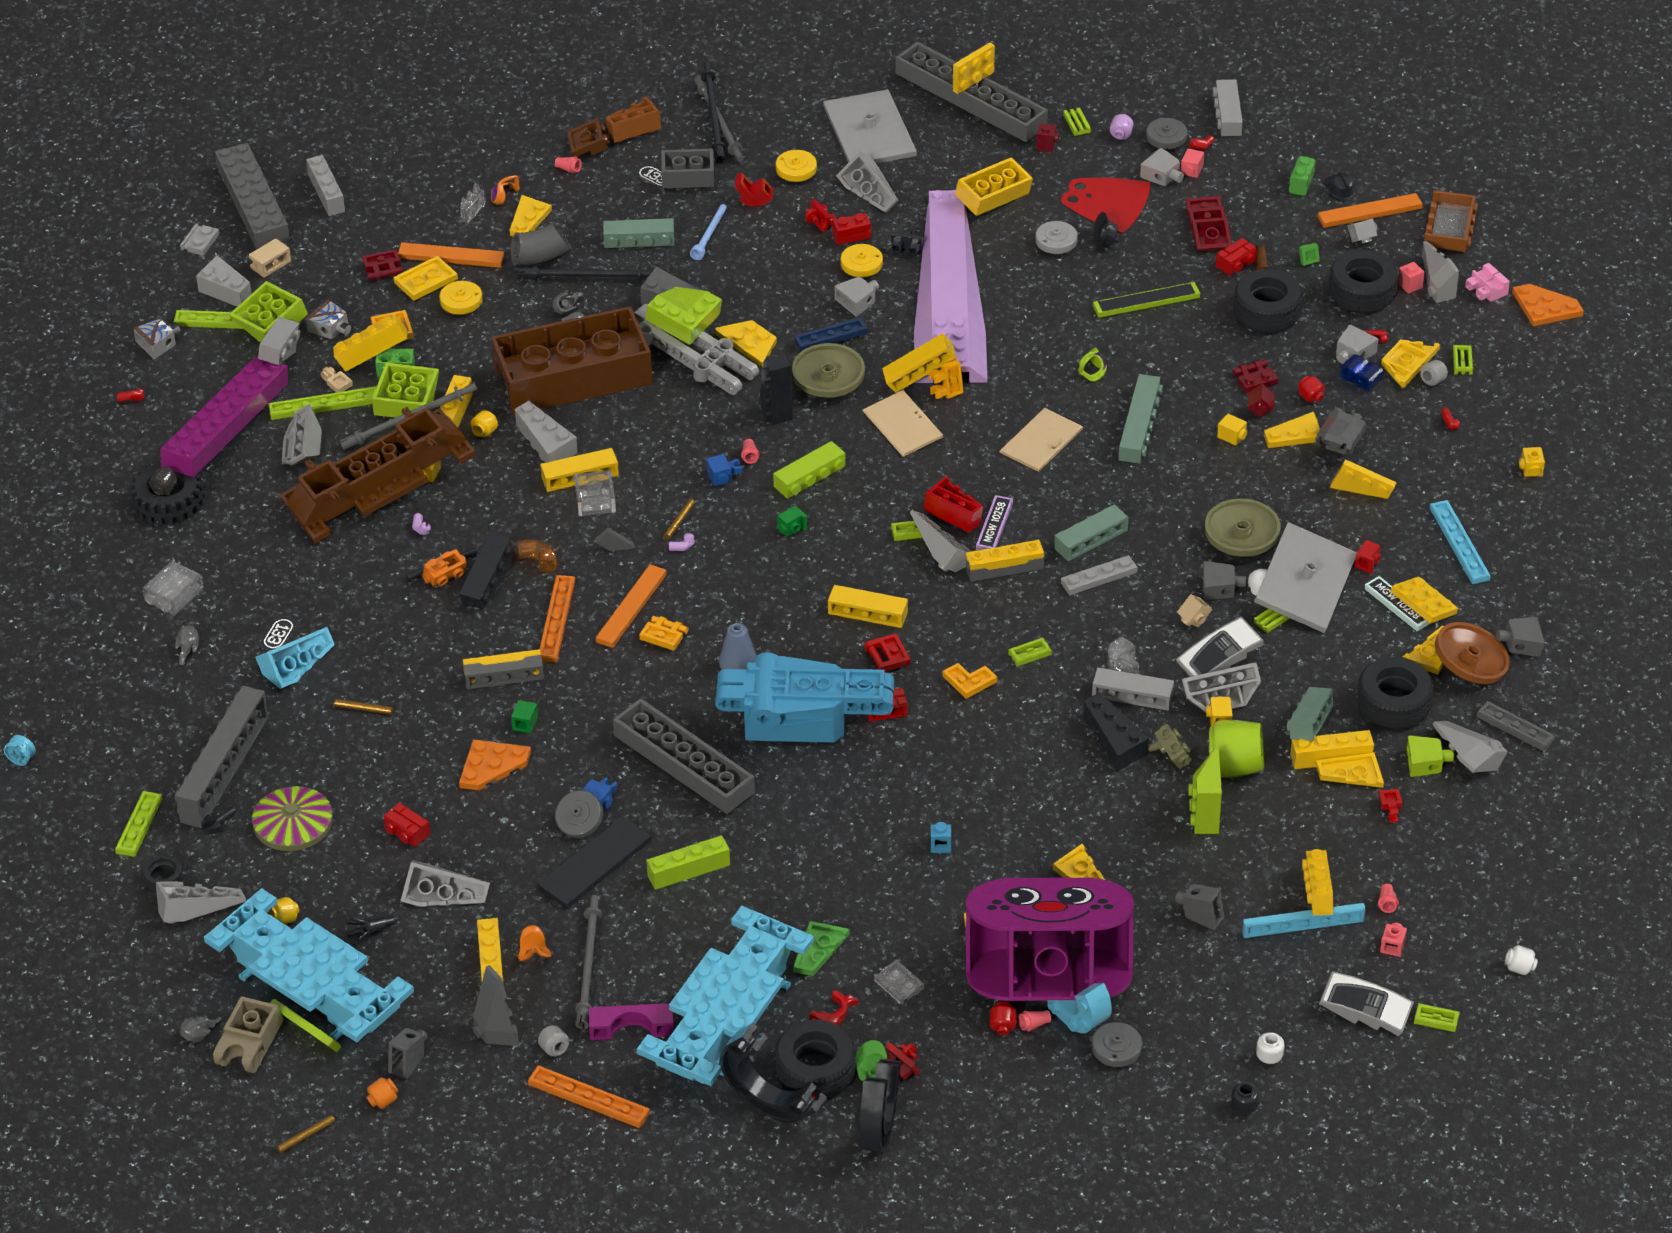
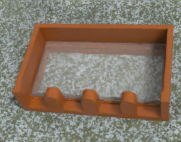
[1424,190,1478,254]

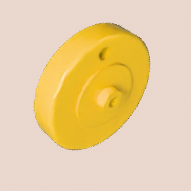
[775,150,817,182]
[840,244,883,277]
[439,281,483,314]

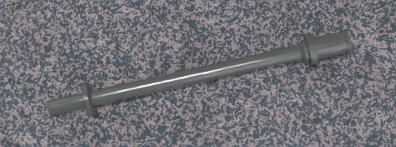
[694,75,744,162]
[340,383,477,451]
[575,895,602,1029]

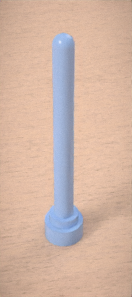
[690,204,727,260]

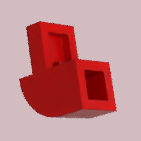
[735,173,773,206]

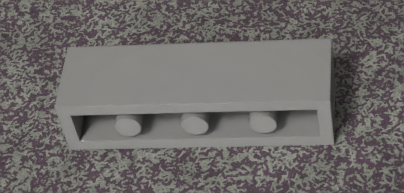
[1213,80,1243,136]
[306,155,345,216]
[1092,667,1174,711]

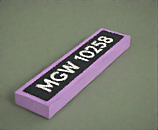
[976,495,1013,551]

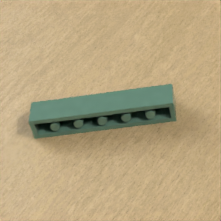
[1119,374,1163,464]

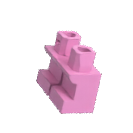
[1465,263,1510,302]

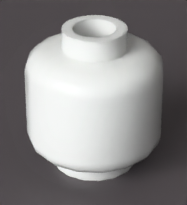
[1505,945,1538,975]
[1256,1033,1284,1064]

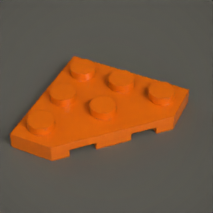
[1512,284,1584,326]
[459,740,531,790]

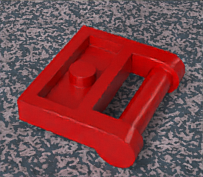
[864,633,910,673]

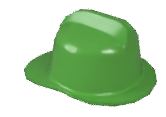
[856,1040,888,1081]

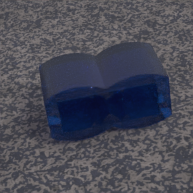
[1340,354,1383,391]

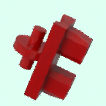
[805,200,836,232]
[885,1042,920,1080]

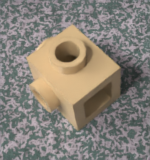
[1177,594,1212,627]

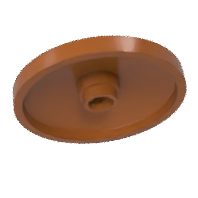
[1435,622,1510,684]

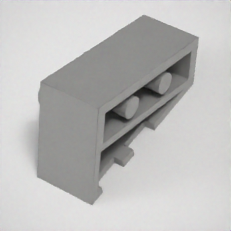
[196,256,252,307]
[258,317,300,365]

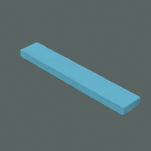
[1430,500,1490,584]
[1242,903,1365,938]

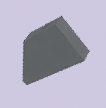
[595,528,634,551]

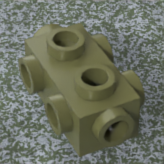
[1148,724,1192,769]

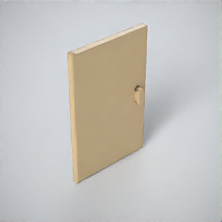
[863,390,943,457]
[999,408,1083,472]

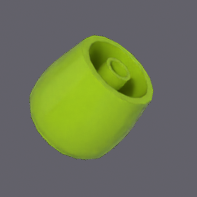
[1209,720,1264,778]

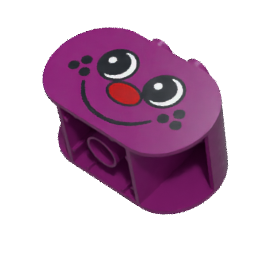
[966,878,1134,1001]

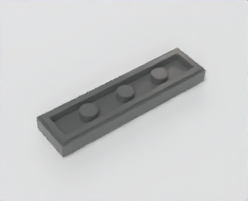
[1476,701,1555,751]

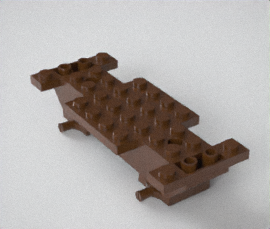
[280,407,476,543]

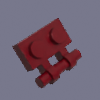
[362,249,403,280]
[1232,359,1279,393]

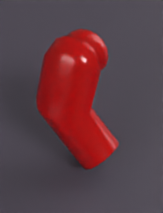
[1189,135,1214,151]
[1364,330,1389,343]
[117,389,145,402]
[1441,408,1460,430]

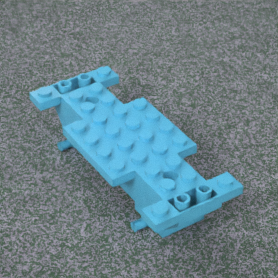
[204,888,414,1042]
[637,906,814,1086]

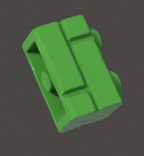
[1289,156,1316,196]

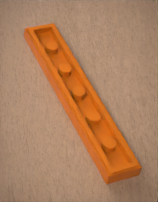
[1318,193,1422,228]
[398,242,505,268]
[596,565,667,648]
[540,575,575,663]
[528,1065,650,1128]

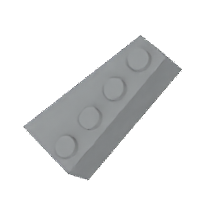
[515,401,577,463]

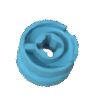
[4,735,36,766]

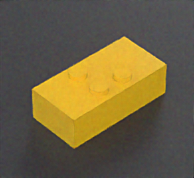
[955,157,1033,216]

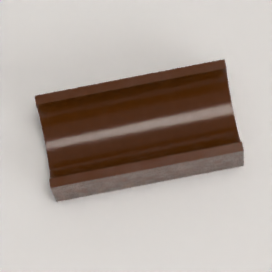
[491,306,653,416]

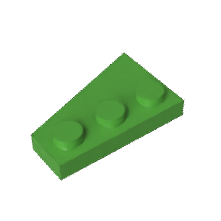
[793,921,850,976]

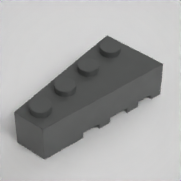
[640,267,699,304]

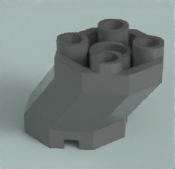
[1315,408,1366,454]

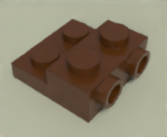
[567,118,610,157]

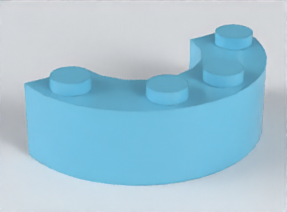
[1047,983,1112,1033]

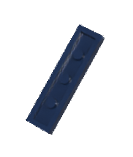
[794,317,867,352]

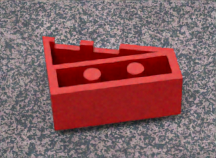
[924,476,983,532]

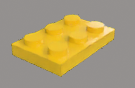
[953,43,995,94]
[394,256,458,301]
[1391,577,1458,624]

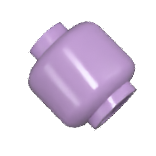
[1110,114,1134,139]

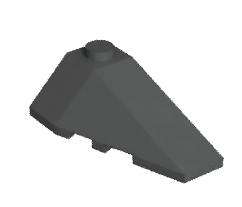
[473,965,519,1046]

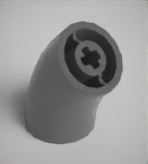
[511,222,572,266]

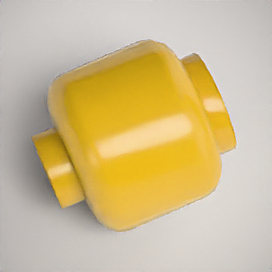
[471,410,498,438]
[267,897,299,925]

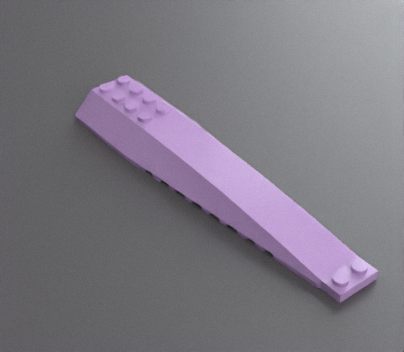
[914,190,987,383]

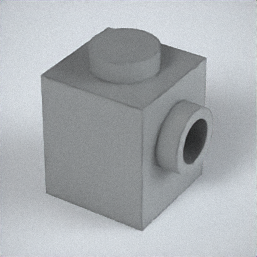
[1348,219,1378,243]

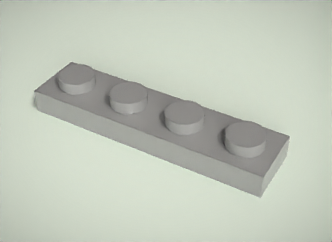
[1061,555,1138,595]

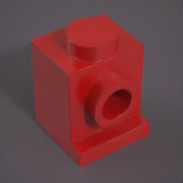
[1355,540,1381,574]

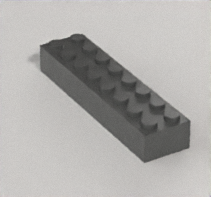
[215,143,290,250]
[175,686,268,828]
[613,698,755,814]

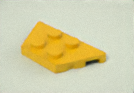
[715,320,777,367]
[1381,340,1440,388]

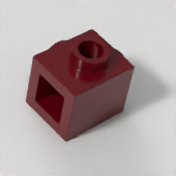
[1036,123,1059,152]
[1248,384,1274,417]

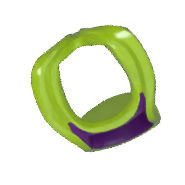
[1078,347,1107,381]

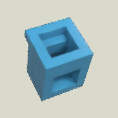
[931,822,951,853]

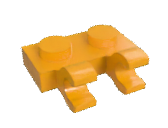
[928,359,963,399]

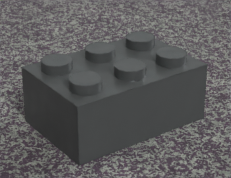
[661,149,714,189]

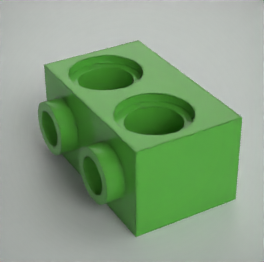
[376,349,415,377]

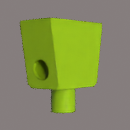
[1407,736,1454,777]

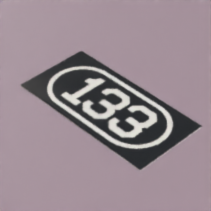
[633,162,667,190]
[258,615,299,650]

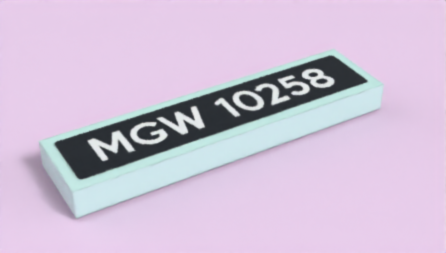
[1365,576,1430,631]

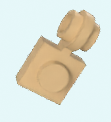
[321,367,353,393]

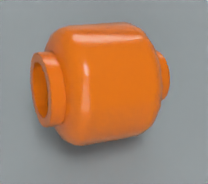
[366,1077,398,1109]

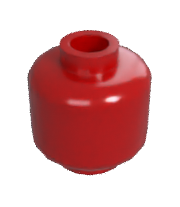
[1298,376,1325,403]
[990,1002,1017,1035]

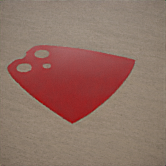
[1061,178,1150,233]

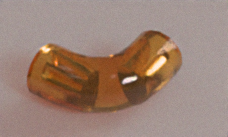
[517,539,558,573]

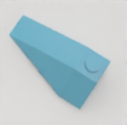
[255,627,335,689]

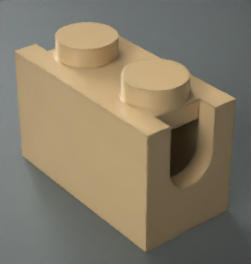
[249,239,291,277]

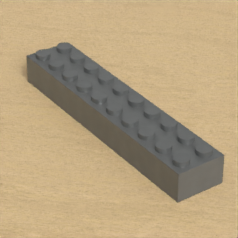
[896,42,1048,142]

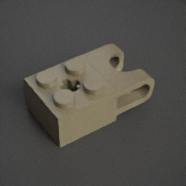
[213,996,284,1073]

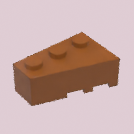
[606,96,661,143]

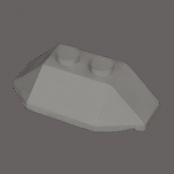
[282,404,322,465]
[1181,663,1261,713]

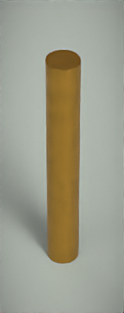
[663,499,695,540]
[334,699,393,715]
[276,1115,335,1154]

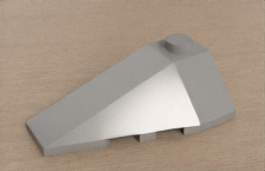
[836,152,898,213]
[910,510,972,572]
[1433,721,1508,773]
[401,860,490,907]

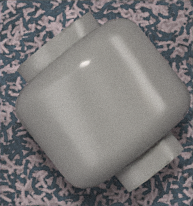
[1420,360,1448,386]
[538,1025,569,1057]

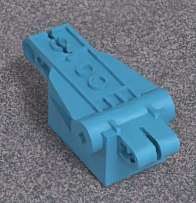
[715,652,894,742]

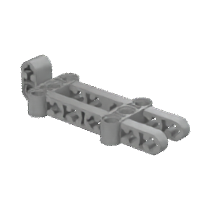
[634,304,759,395]

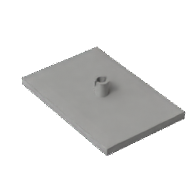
[823,90,917,163]
[1254,522,1357,633]

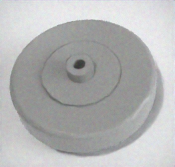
[1035,221,1078,254]

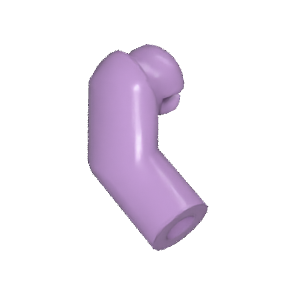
[412,513,431,535]
[669,533,695,551]

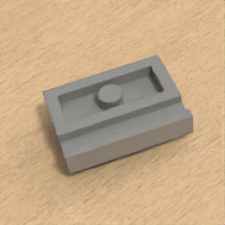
[180,224,219,256]

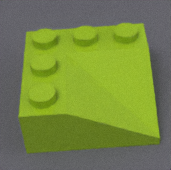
[229,281,308,342]
[645,287,722,345]
[372,363,439,418]
[1188,749,1222,834]

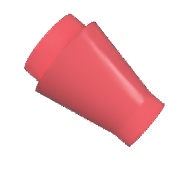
[555,157,582,174]
[741,439,760,464]
[1378,884,1399,913]
[1018,1010,1051,1031]

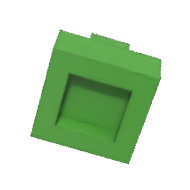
[1299,243,1320,266]

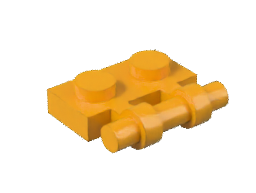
[640,616,689,651]

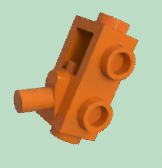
[422,549,467,587]

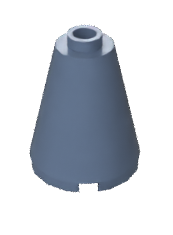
[719,623,757,670]

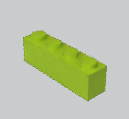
[773,441,846,499]
[647,835,730,890]

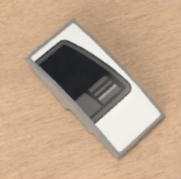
[1176,617,1263,677]
[1319,971,1414,1036]

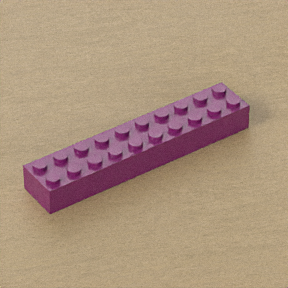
[160,356,288,477]

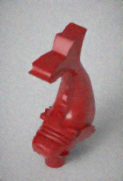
[809,990,858,1026]

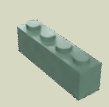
[603,218,674,248]
[1054,504,1128,561]
[1287,687,1333,741]

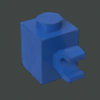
[706,454,743,486]
[582,777,617,812]

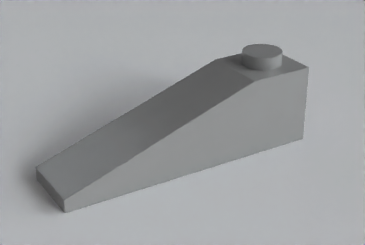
[1422,241,1459,303]
[156,881,246,924]

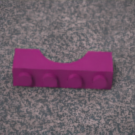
[589,1003,674,1040]

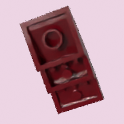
[1185,196,1232,251]

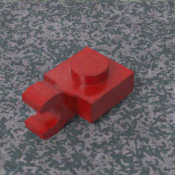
[1379,789,1402,823]

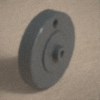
[1146,118,1187,149]
[555,790,603,838]
[1092,1022,1143,1067]

